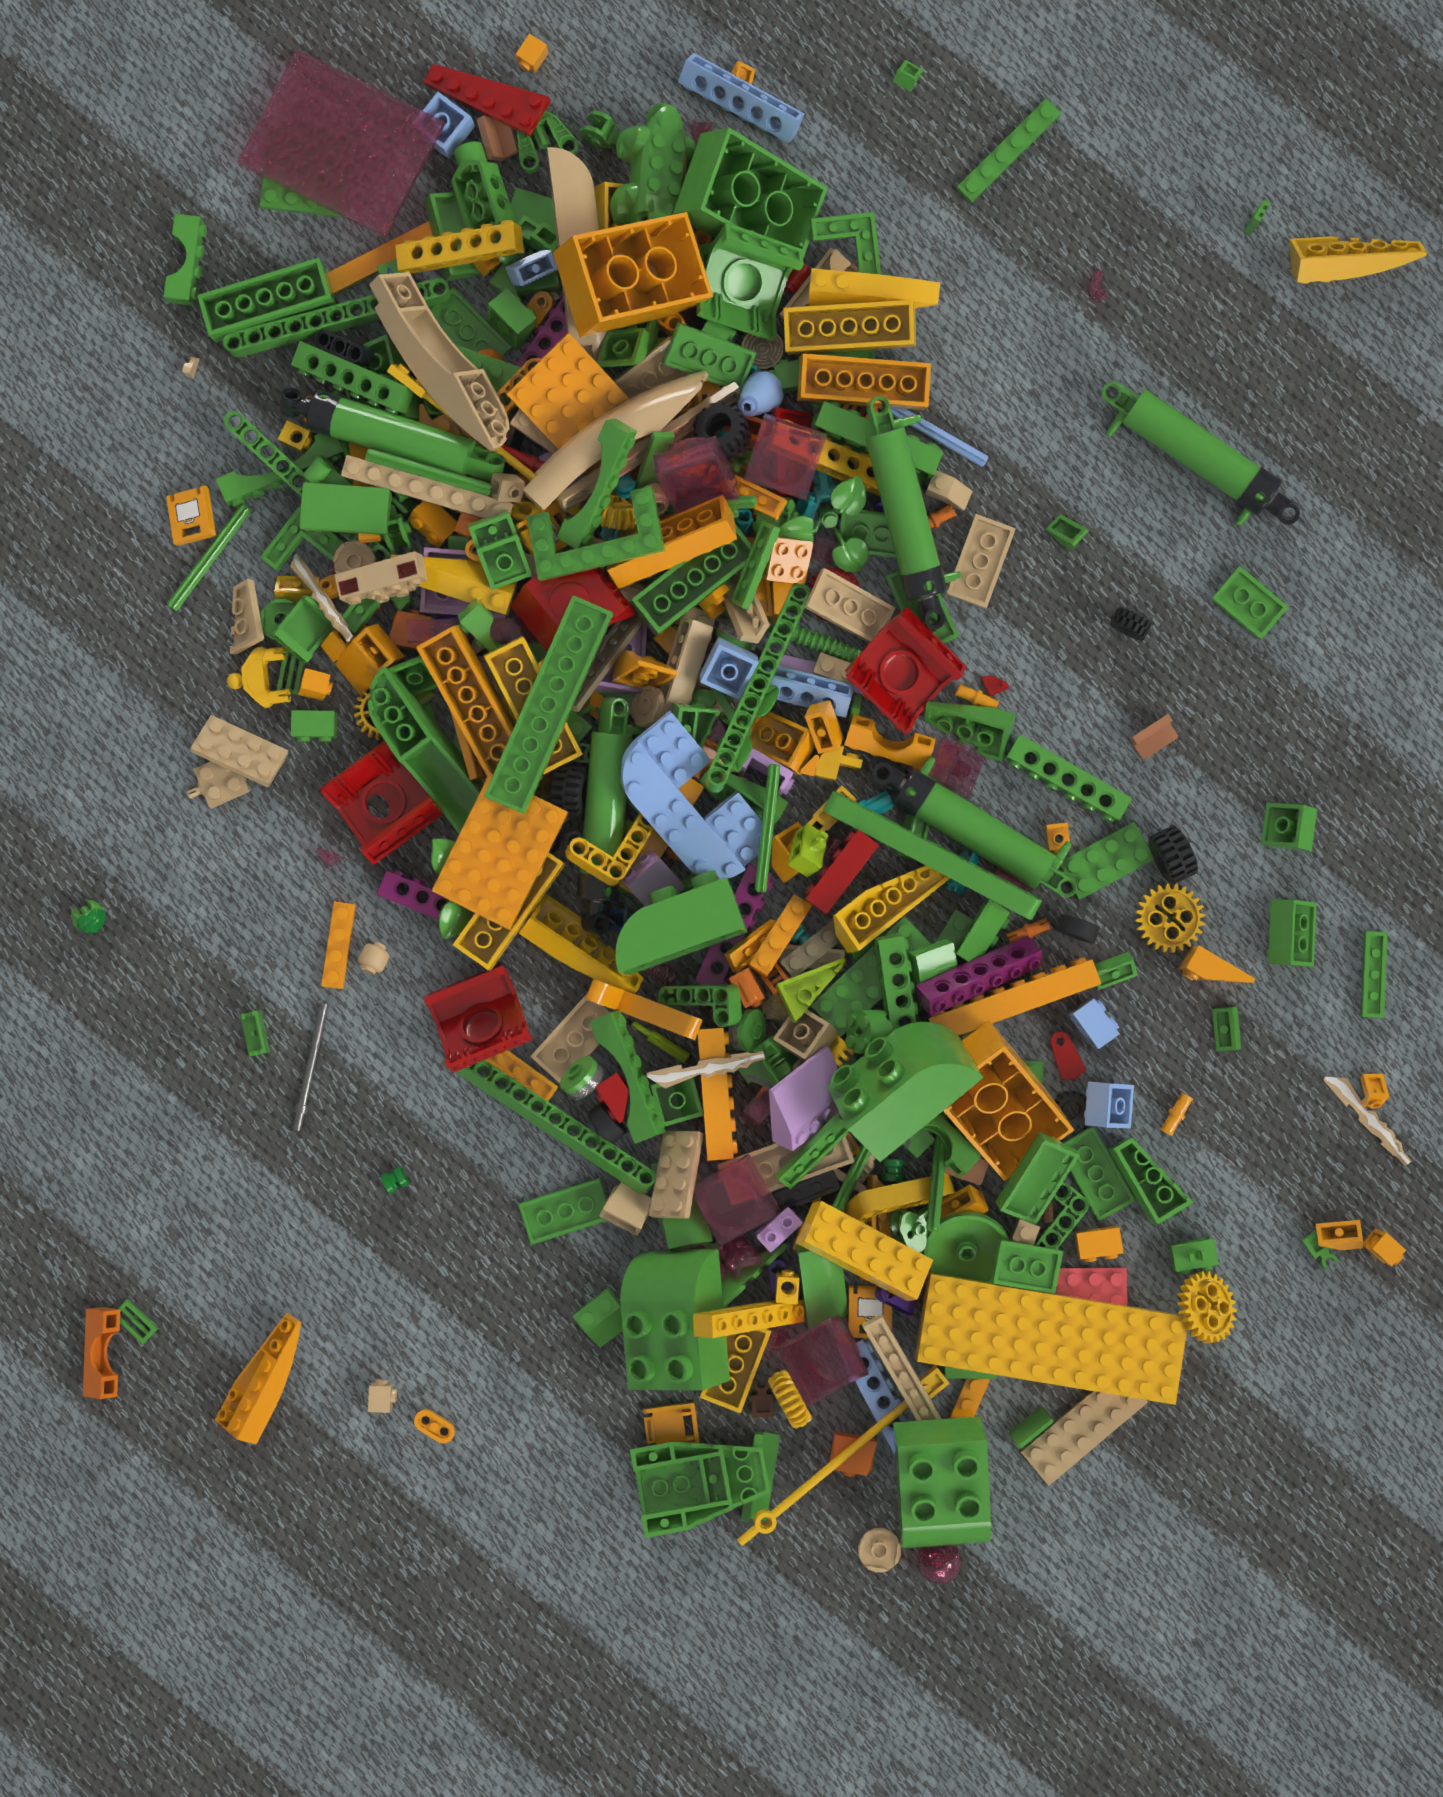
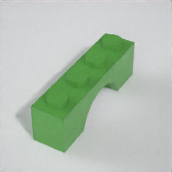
[164,214,207,306]
[458,598,538,664]
[920,1113,982,1178]

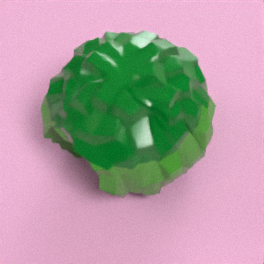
[71,899,106,934]

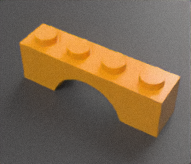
[844,714,936,769]

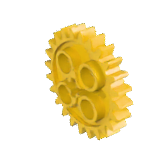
[1134,883,1206,953]
[1177,1271,1237,1343]

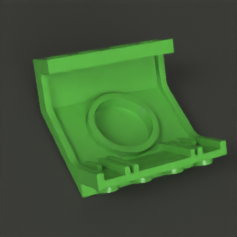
[696,222,804,341]

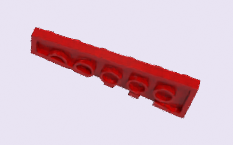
[423,64,551,137]

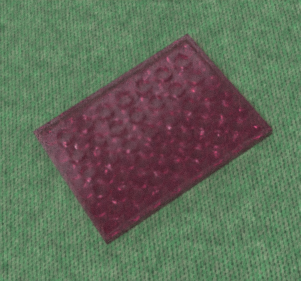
[237,49,446,238]

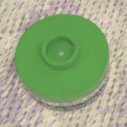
[715,618,757,650]
[728,1008,766,1052]
[560,1056,604,1100]

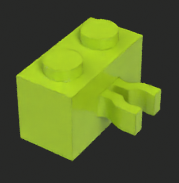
[787,823,828,878]

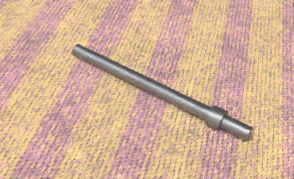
[293,1003,329,1131]

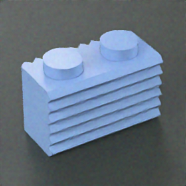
[506,250,558,287]

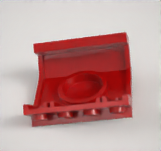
[511,547,636,652]
[844,607,967,735]
[319,741,443,865]
[423,963,533,1073]

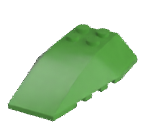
[630,1441,771,1538]

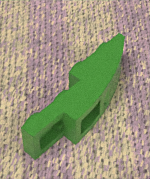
[517,215,557,260]

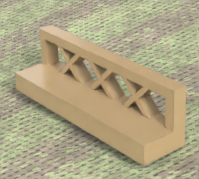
[723,569,770,644]

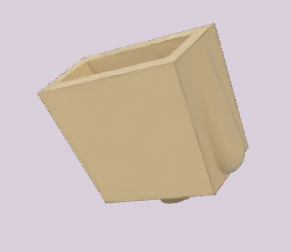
[599,1183,652,1236]

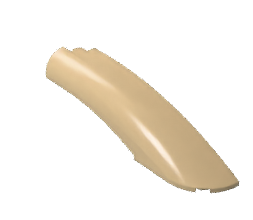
[547,147,610,363]
[369,272,509,451]
[523,370,708,510]

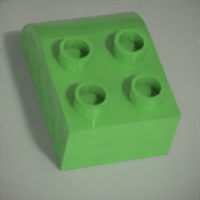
[673,127,828,258]
[615,870,748,976]
[827,1022,984,1162]
[620,1249,730,1390]
[893,1416,991,1549]

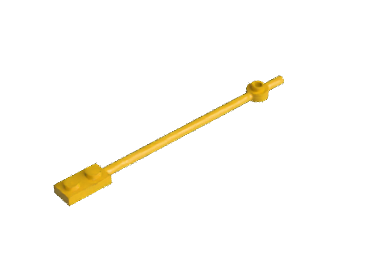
[387,363,598,529]
[737,1365,950,1546]

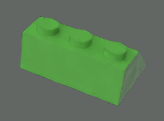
[955,899,1010,963]
[1267,899,1317,967]

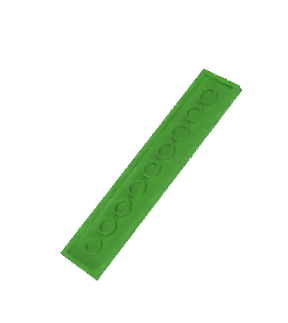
[484,596,614,815]

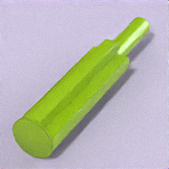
[631,1021,690,1064]

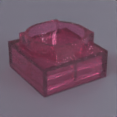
[744,414,828,500]
[653,436,739,514]
[693,1153,781,1246]
[777,1315,869,1407]

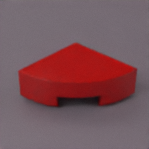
[980,676,1009,697]

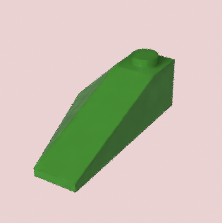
[924,701,1016,762]
[699,766,788,824]
[720,1241,789,1307]

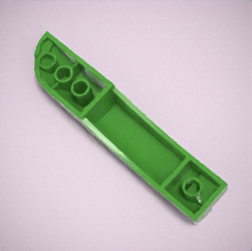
[368,666,484,834]

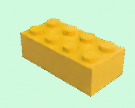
[700,1328,771,1413]

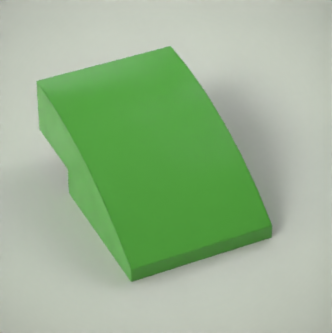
[597,320,660,367]
[468,510,532,590]
[908,939,957,1012]

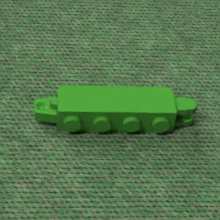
[768,350,876,394]

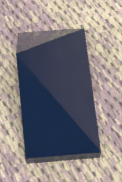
[606,909,630,931]

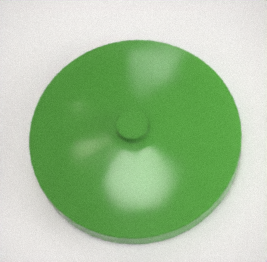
[923,1211,1009,1282]

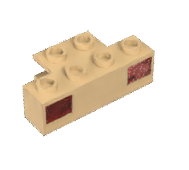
[335,551,428,605]

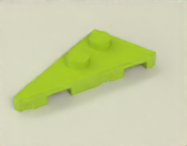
[776,958,846,1023]

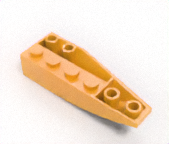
[215,1312,301,1445]

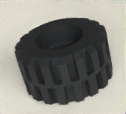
[692,401,752,462]
[550,763,589,819]
[1148,825,1198,885]

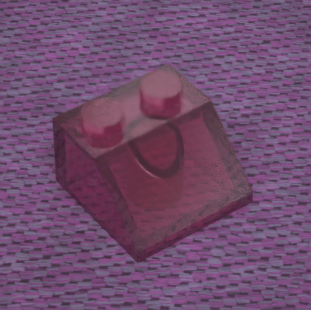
[928,738,985,797]

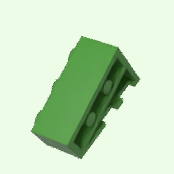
[671,703,721,750]

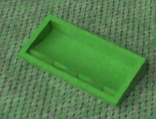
[424,192,482,281]
[300,482,392,536]
[995,1132,1080,1225]
[651,1163,713,1251]
[796,1244,848,1329]

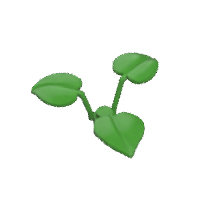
[778,475,868,572]
[689,684,779,773]
[431,838,471,939]

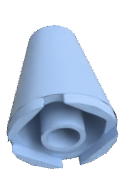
[738,371,784,417]

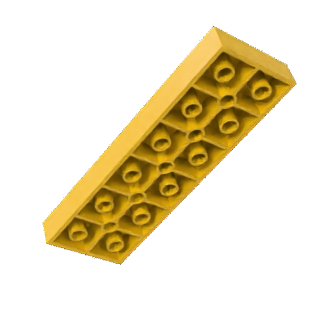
[914,1272,1187,1405]

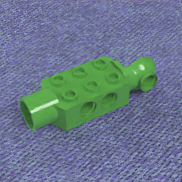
[451,141,520,265]

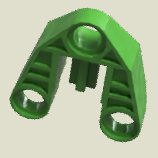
[517,111,579,174]

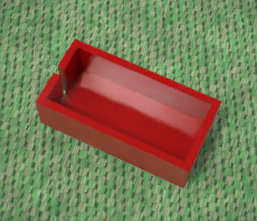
[804,829,879,915]

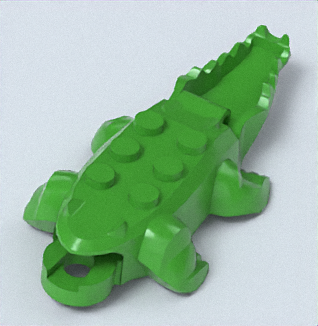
[610,103,696,224]

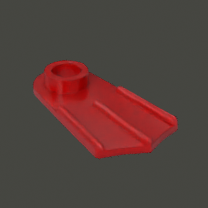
[1050,1031,1086,1080]

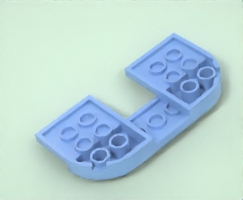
[620,711,775,880]

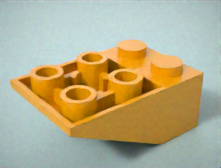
[335,623,405,697]

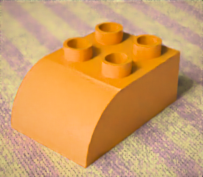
[553,212,713,337]
[944,1020,1074,1181]

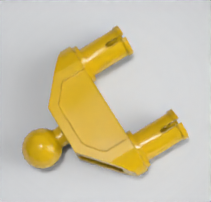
[227,646,291,708]

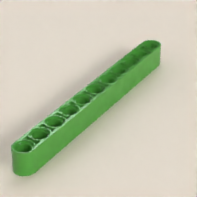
[223,278,451,357]
[224,411,391,560]
[705,584,810,793]
[823,791,1042,920]
[456,1060,656,1194]

